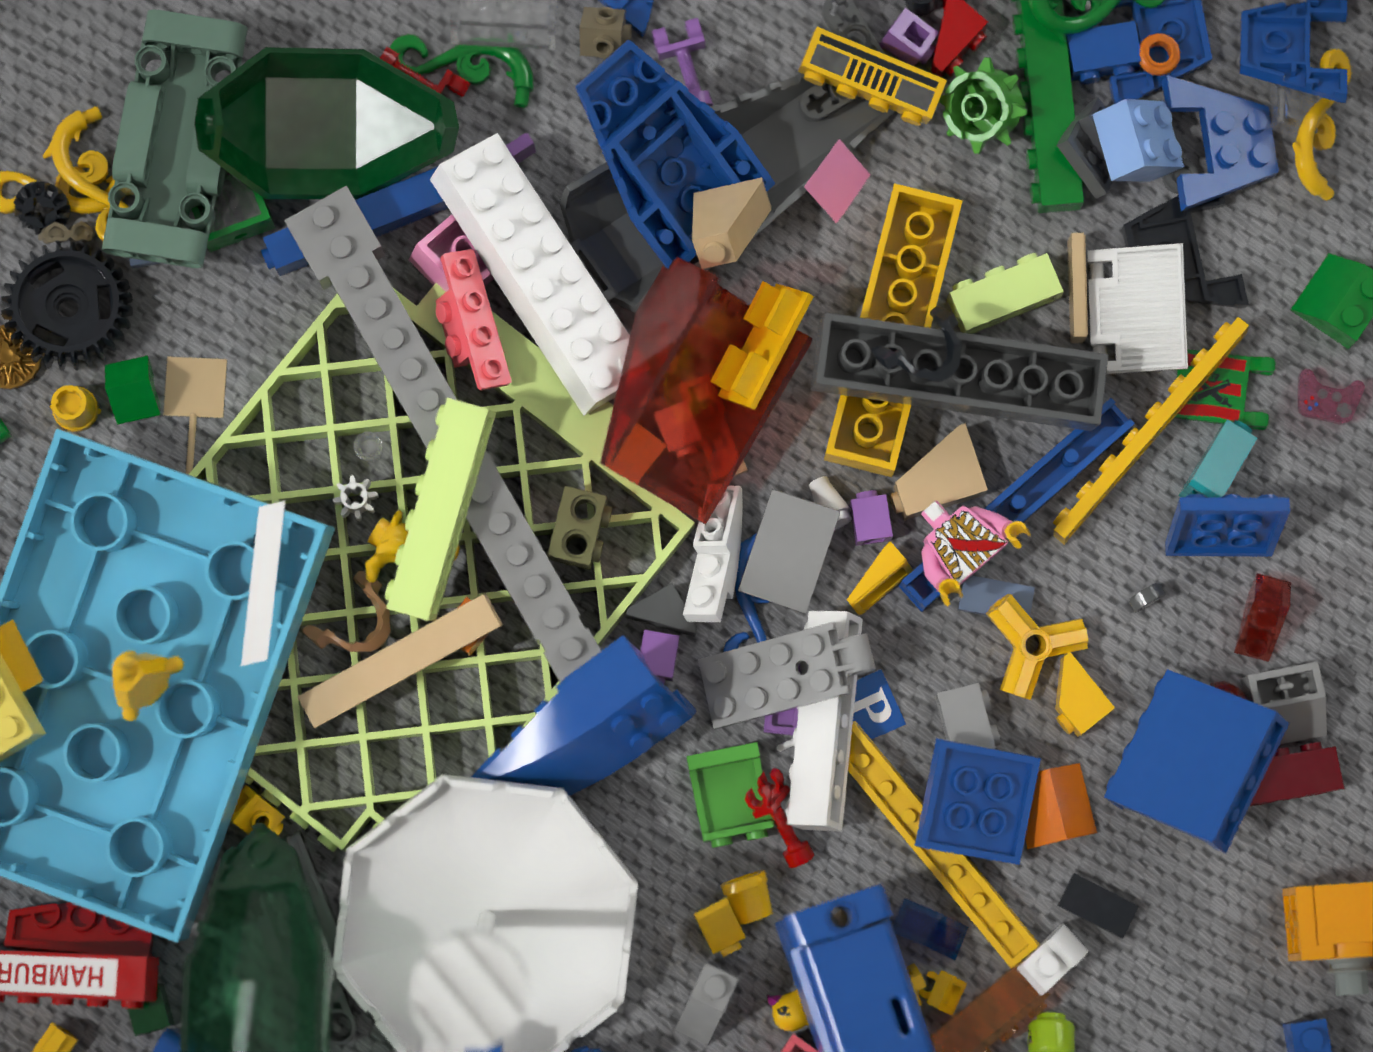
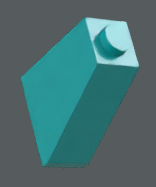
[1178,419,1258,497]

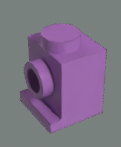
[879,8,939,66]

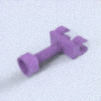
[652,18,713,106]

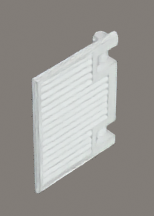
[1087,243,1188,374]

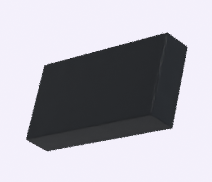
[1057,873,1139,939]

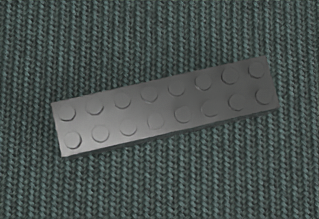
[810,313,1109,431]

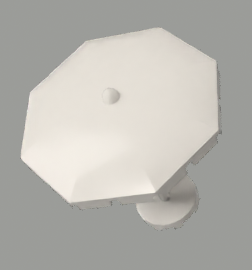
[333,774,638,1052]

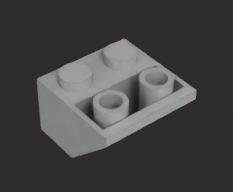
[1240,662,1327,745]

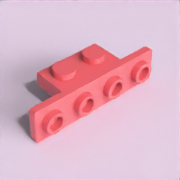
[435,249,512,390]

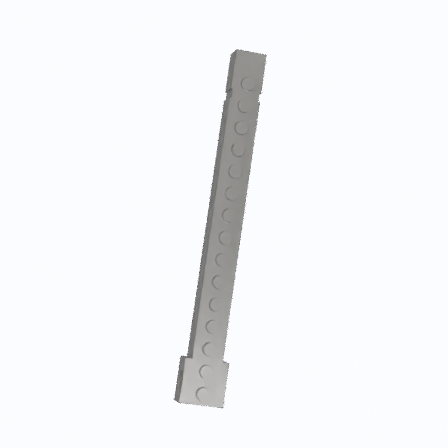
[284,186,601,682]

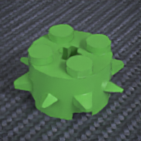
[939,57,1027,154]

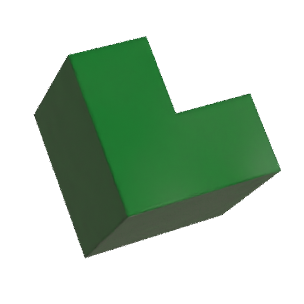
[105,355,160,425]

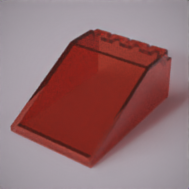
[600,257,813,525]

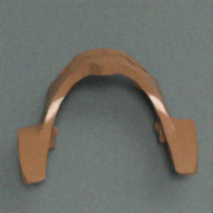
[302,571,390,652]

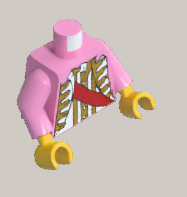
[921,500,1031,606]

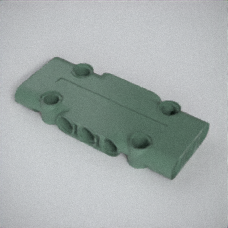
[102,10,248,268]

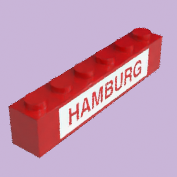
[0,950,159,1009]

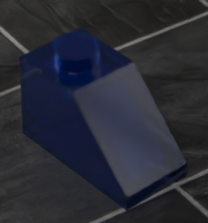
[891,898,969,960]

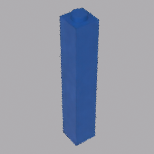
[261,167,448,276]

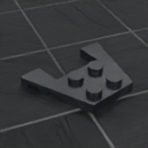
[1122,195,1249,308]

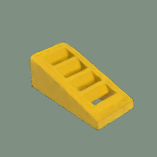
[847,541,913,615]

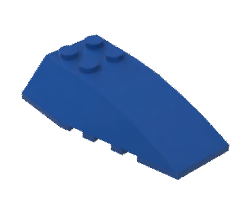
[575,40,776,275]
[470,635,697,796]

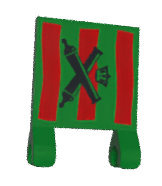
[1175,349,1276,431]

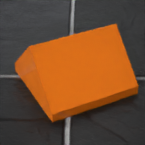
[1025,763,1097,850]

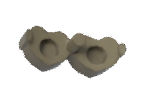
[38,221,95,244]

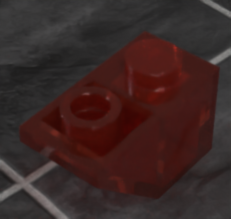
[1234,573,1291,662]

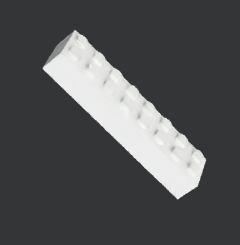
[430,133,652,416]

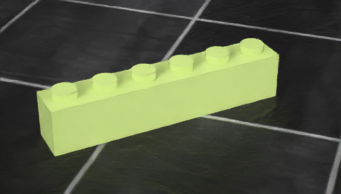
[385,398,496,621]

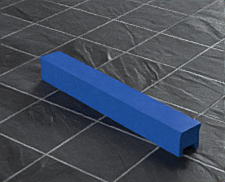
[898,398,1135,612]

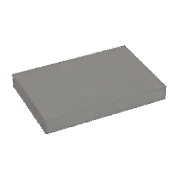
[738,489,840,613]

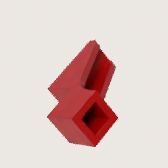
[931,0,988,78]

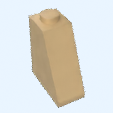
[692,177,771,269]
[890,423,988,521]

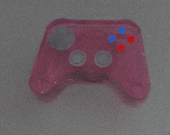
[1298,369,1365,425]

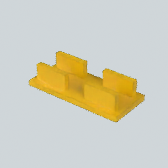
[710,281,814,410]

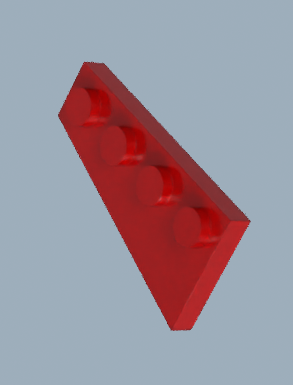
[4,902,154,957]

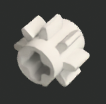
[333,475,379,522]

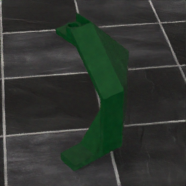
[194,47,459,200]

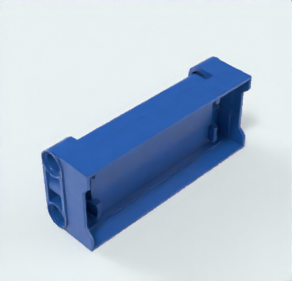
[775,883,935,1052]

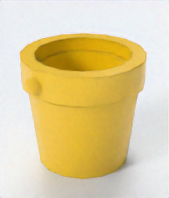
[50,385,102,432]
[720,870,773,925]

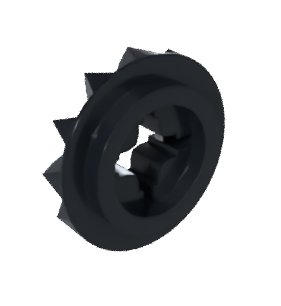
[13,181,70,235]

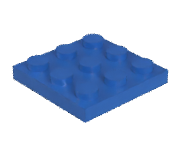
[1165,494,1290,557]
[915,738,1041,865]

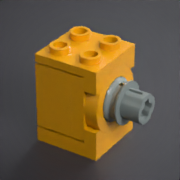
[1282,882,1373,996]

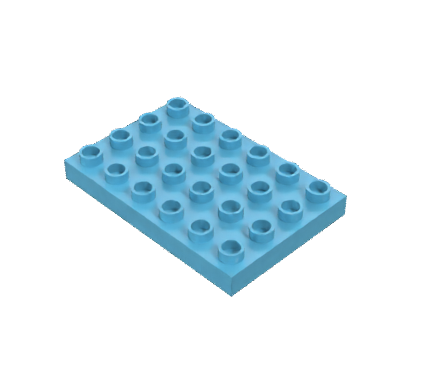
[0,429,335,942]

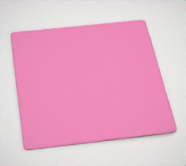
[804,140,870,223]

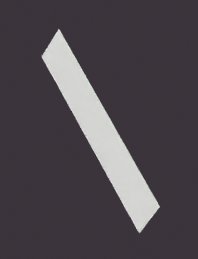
[241,501,285,666]

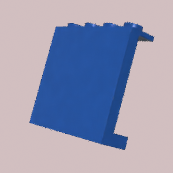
[1104,669,1290,854]

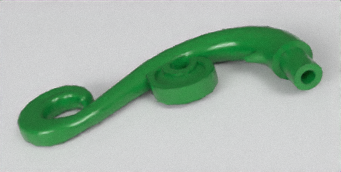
[1028,0,1164,43]
[390,34,534,108]

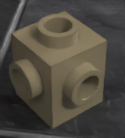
[580,7,632,59]

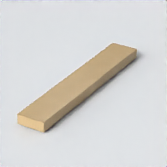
[297,593,503,728]

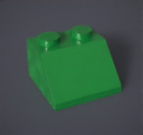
[1290,253,1373,349]

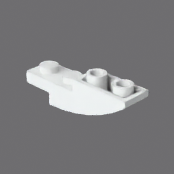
[683,486,743,622]

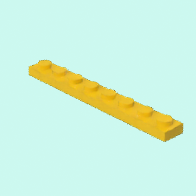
[1053,317,1249,545]
[848,721,1040,968]

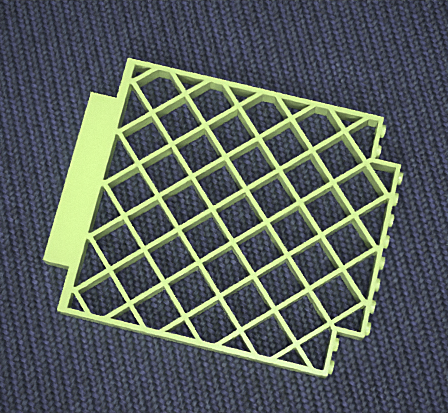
[189,283,695,852]

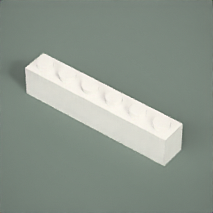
[786,611,863,831]

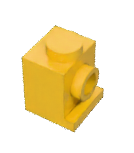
[231,785,285,845]

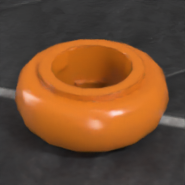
[1139,33,1181,76]

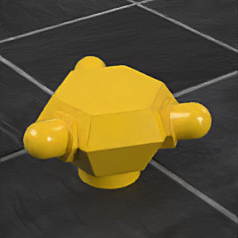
[112,651,184,721]

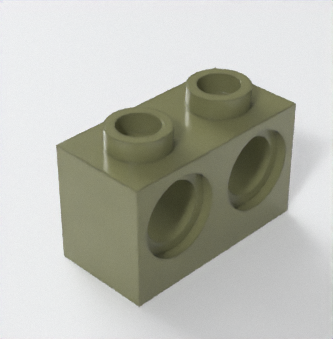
[547,486,613,570]

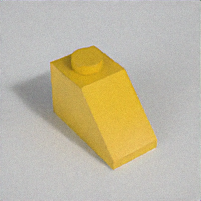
[1055,652,1115,737]
[694,897,746,957]

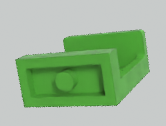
[686,742,774,848]

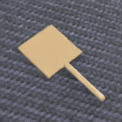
[163,357,227,475]

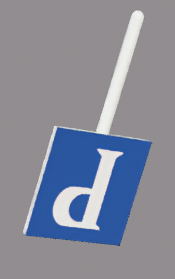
[777,669,906,752]

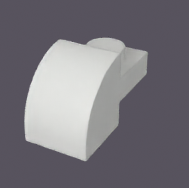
[1016,923,1088,996]

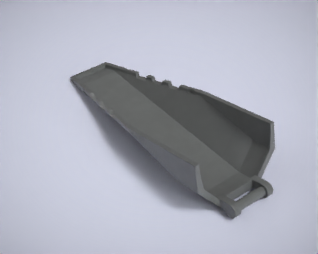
[559,72,895,316]

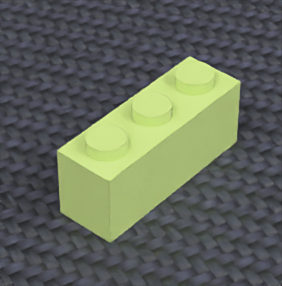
[947,253,1064,334]

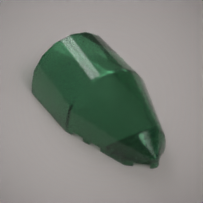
[180,823,334,1052]

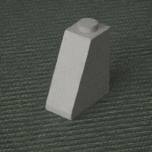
[675,963,739,1045]

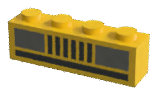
[798,27,947,126]

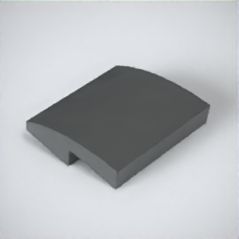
[1057,97,1113,199]

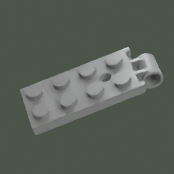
[698,622,876,729]

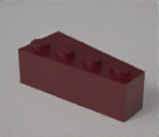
[1250,742,1345,807]

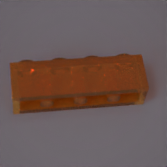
[930,961,1050,1052]

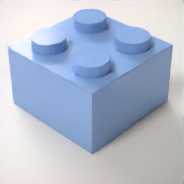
[1092,99,1184,182]

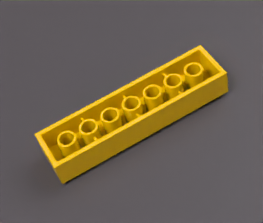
[824,183,963,478]

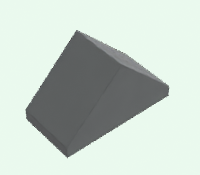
[626,583,697,637]

